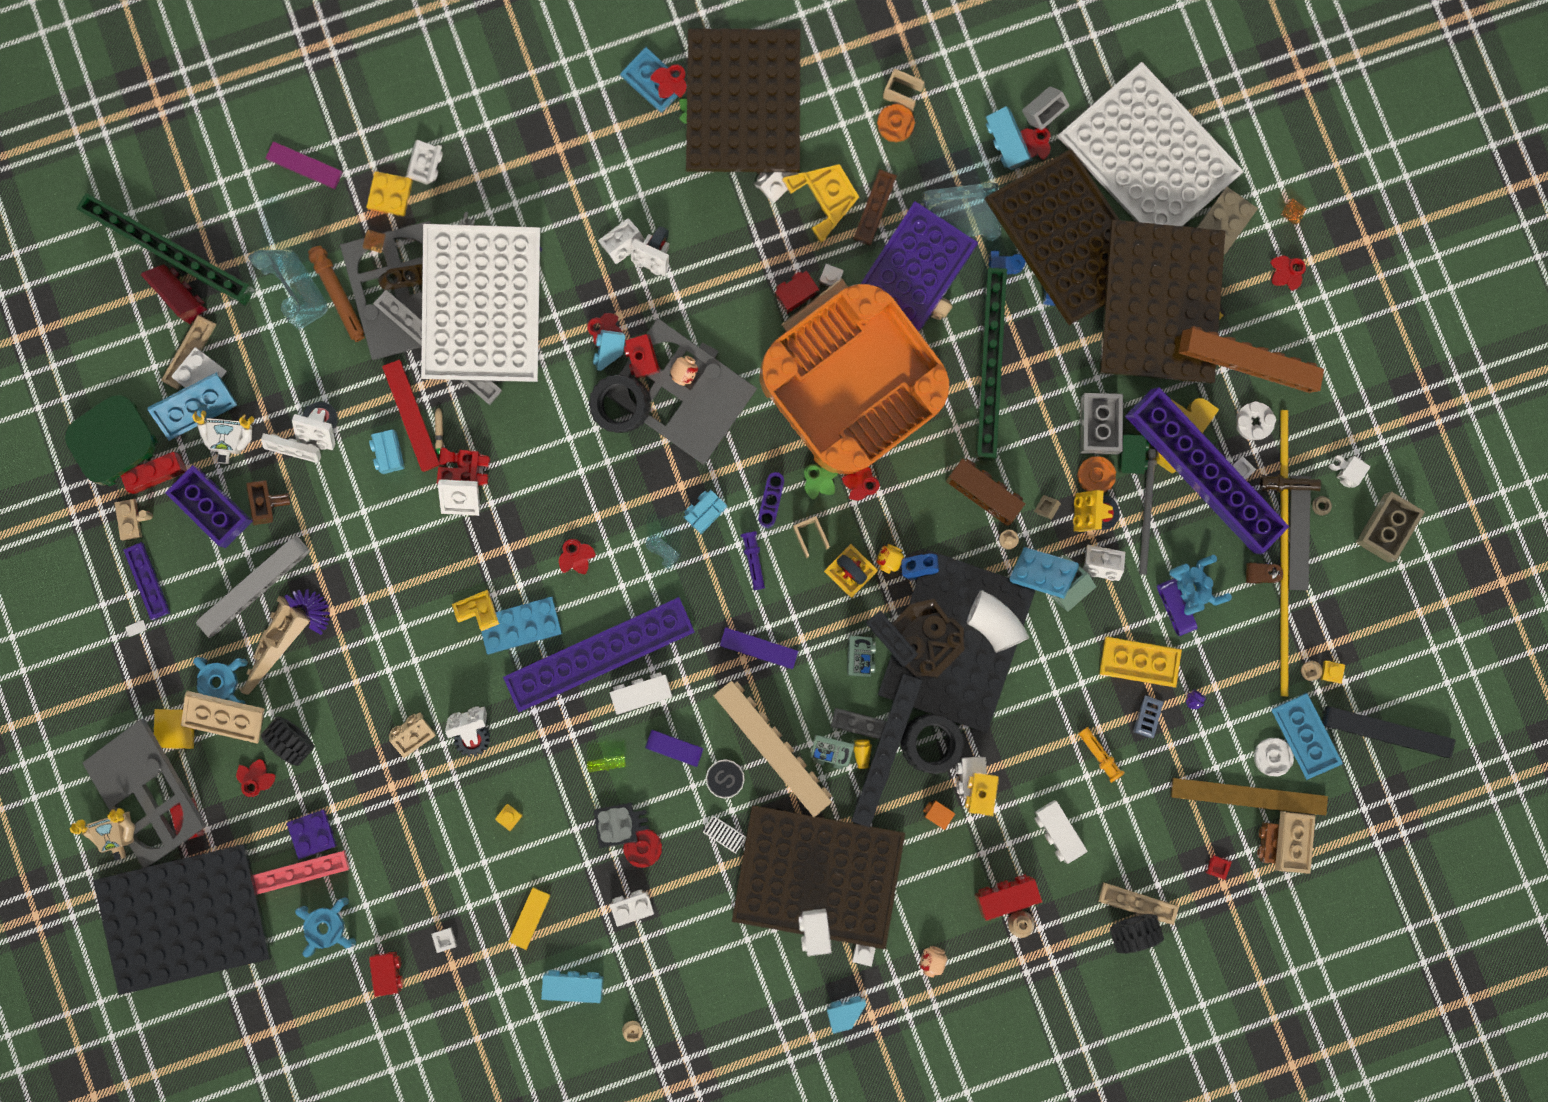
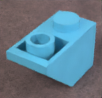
[593,330,625,371]
[827,996,866,1033]

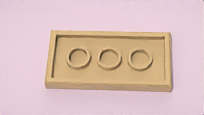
[181,691,265,744]

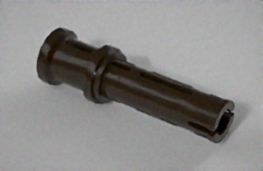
[1260,474,1321,492]

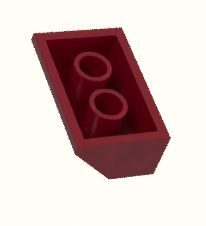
[140,264,207,324]

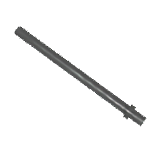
[1139,449,1157,575]

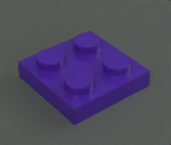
[286,809,337,860]

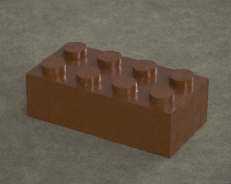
[946,458,1025,526]

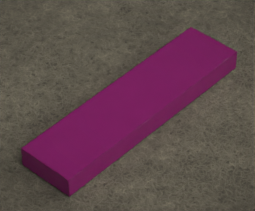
[266,142,343,189]

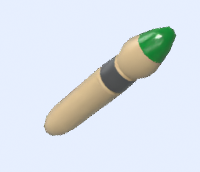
[435,408,444,455]

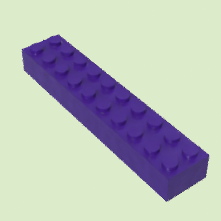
[1125,388,1289,554]

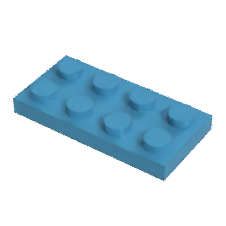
[148,372,237,440]
[481,597,562,655]
[1271,693,1343,780]

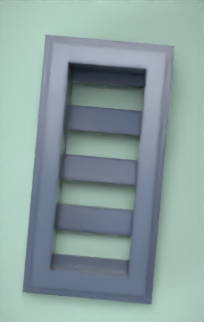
[1133,695,1163,738]

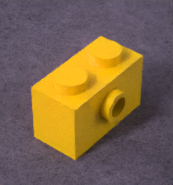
[965,772,998,816]

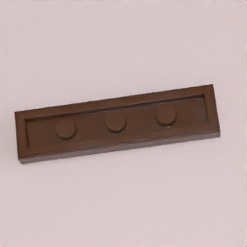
[853,169,897,246]

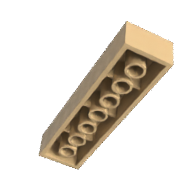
[713,681,832,817]

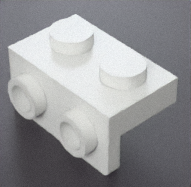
[406,140,443,184]
[754,172,798,203]

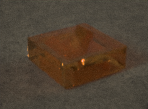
[1281,198,1307,225]
[362,230,386,253]

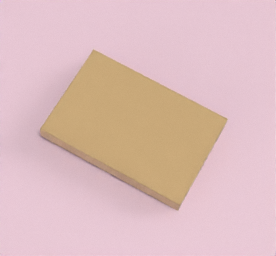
[1275,811,1316,874]

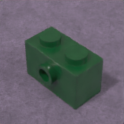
[1118,434,1149,474]

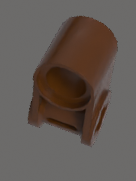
[1246,563,1284,584]

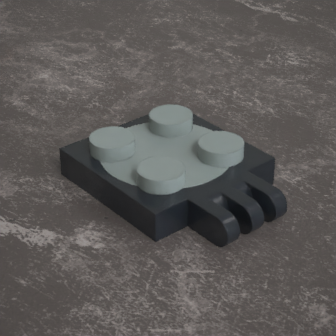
[594,803,650,849]

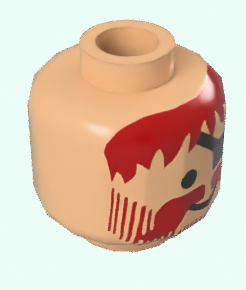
[670,356,698,386]
[919,946,947,977]

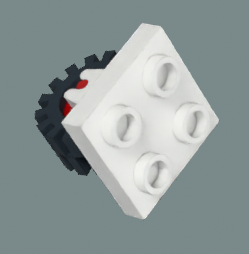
[445,706,490,757]

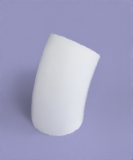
[967,590,1030,652]

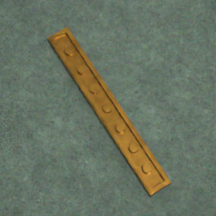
[1170,778,1328,816]

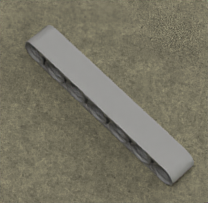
[196,536,310,638]

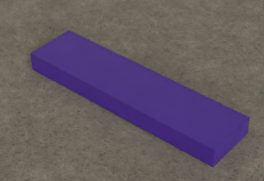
[123,542,171,620]
[720,627,799,670]

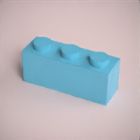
[986,106,1032,170]
[541,970,604,1003]

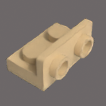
[389,712,436,758]

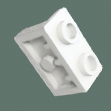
[598,218,645,264]
[1083,545,1125,581]
[609,889,655,927]

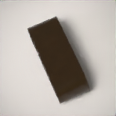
[378,264,423,290]

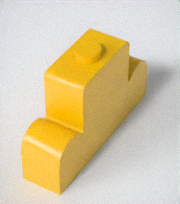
[1155,398,1219,473]

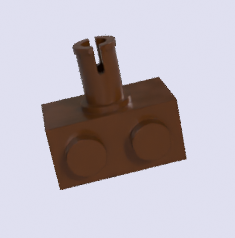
[247,480,290,525]

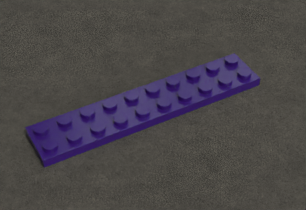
[503,597,695,712]

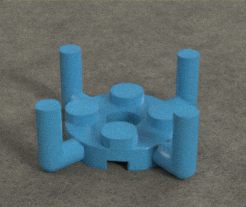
[1169,555,1232,615]
[193,657,248,704]
[295,897,356,957]

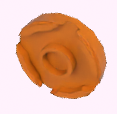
[877,104,915,142]
[1077,456,1116,493]

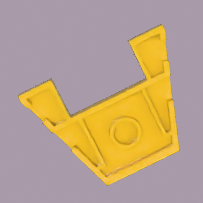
[782,164,859,243]

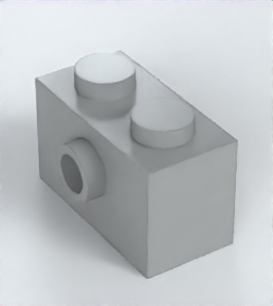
[1022,87,1070,130]

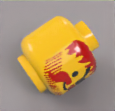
[876,544,904,574]

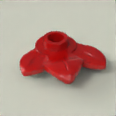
[650,65,687,98]
[1020,128,1051,160]
[1270,256,1306,291]
[587,313,623,348]
[842,467,880,501]
[559,539,596,574]
[236,759,276,797]

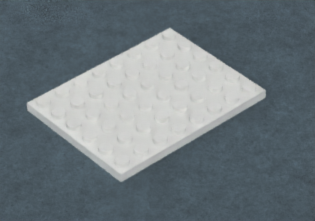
[1058,62,1244,226]
[421,224,540,382]

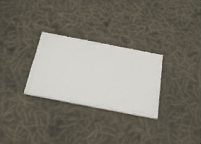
[125,620,147,637]

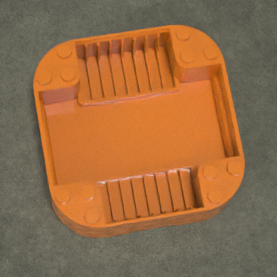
[759,284,949,474]

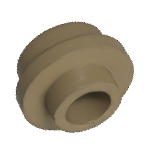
[1312,496,1332,516]

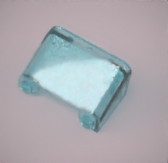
[920,183,1002,240]
[248,250,328,330]

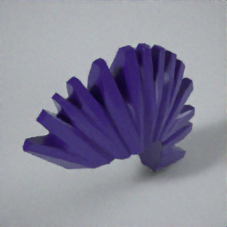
[285,590,330,635]

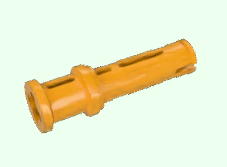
[1078,727,1125,783]

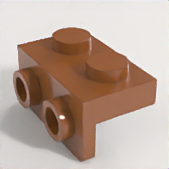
[1257,823,1279,864]

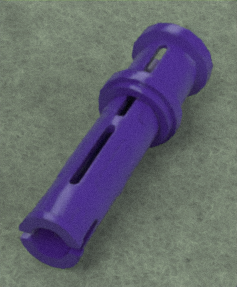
[740,531,765,591]

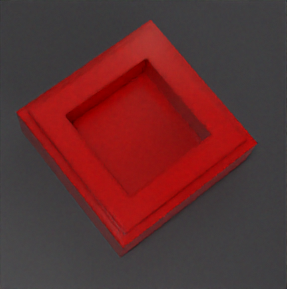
[1206,855,1231,880]

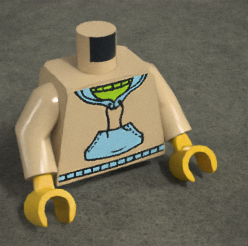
[70,809,135,861]

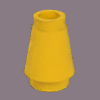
[853,739,872,769]

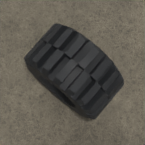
[261,716,314,766]
[1110,914,1164,954]

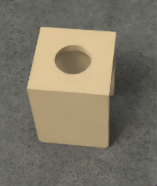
[883,68,924,111]
[793,516,830,559]

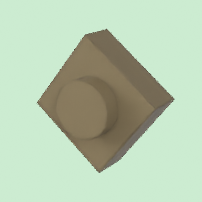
[1034,495,1061,520]

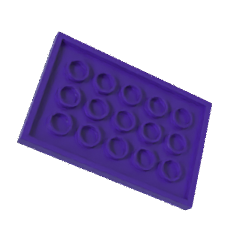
[861,201,978,332]

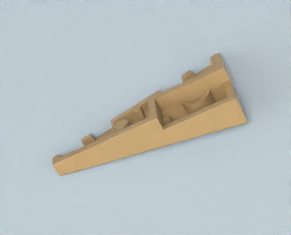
[240,596,310,695]

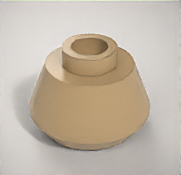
[931,298,952,320]
[1008,911,1035,938]

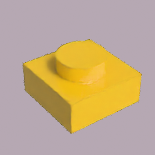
[1320,661,1345,684]
[495,804,523,831]

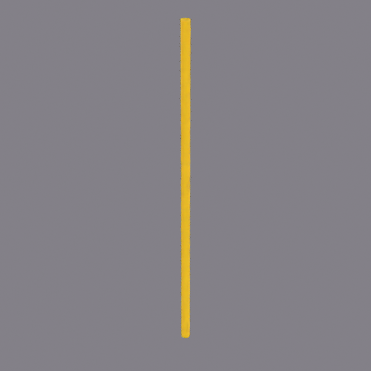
[1280,410,1288,696]

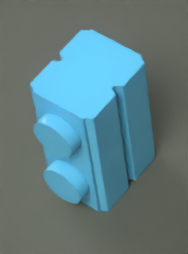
[369,430,405,474]
[684,490,728,534]

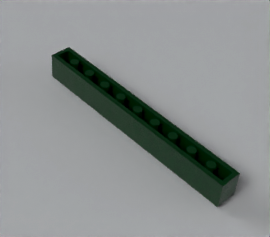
[76,193,255,306]
[975,267,1007,461]

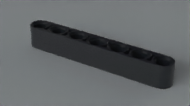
[1322,706,1456,759]

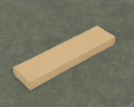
[781,279,848,332]
[161,315,216,390]
[1098,882,1179,925]

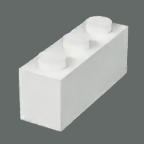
[610,672,673,715]
[1034,800,1088,864]

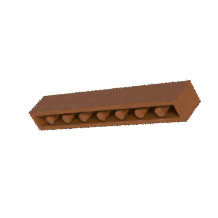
[1178,326,1324,393]

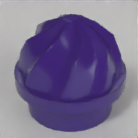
[1186,689,1206,709]

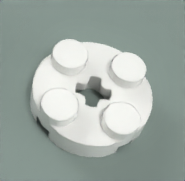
[1236,401,1276,440]

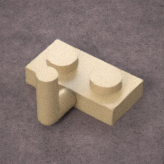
[115,499,153,541]

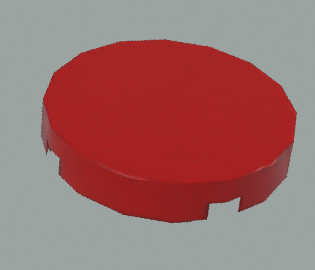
[623,830,662,867]

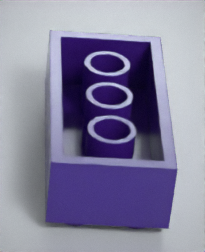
[165,465,252,548]

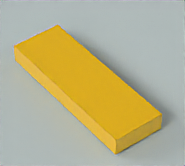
[509,887,551,950]

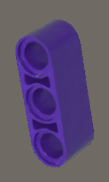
[758,472,784,528]
[1157,578,1197,636]
[645,729,704,767]

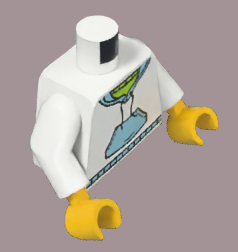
[192,410,254,464]

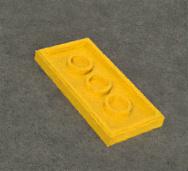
[1099,637,1182,687]

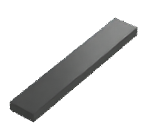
[1288,475,1311,591]

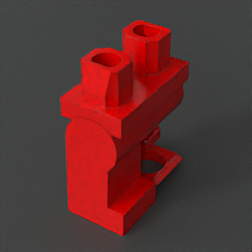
[437,447,490,486]

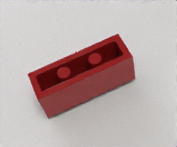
[121,451,187,494]

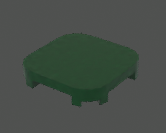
[65,395,158,486]

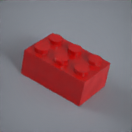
[974,874,1042,921]

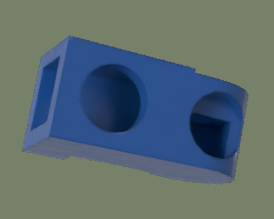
[989,251,1026,274]
[901,554,939,581]

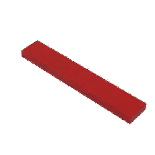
[382,360,439,472]

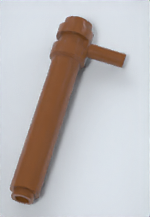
[308,246,365,342]

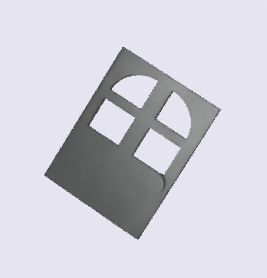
[340,221,431,360]
[606,319,757,465]
[82,718,207,868]

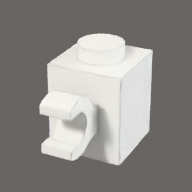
[1329,455,1370,488]

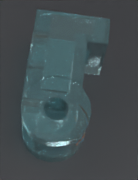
[646,535,681,571]

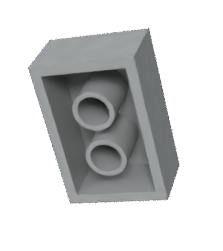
[1080,393,1123,454]

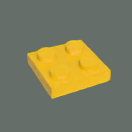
[367,171,413,217]

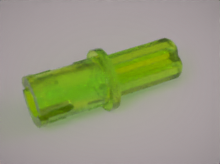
[587,755,626,772]

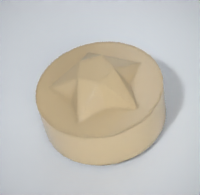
[999,530,1019,549]
[1301,661,1322,681]
[622,1021,643,1042]

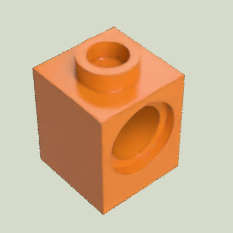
[923,800,955,830]

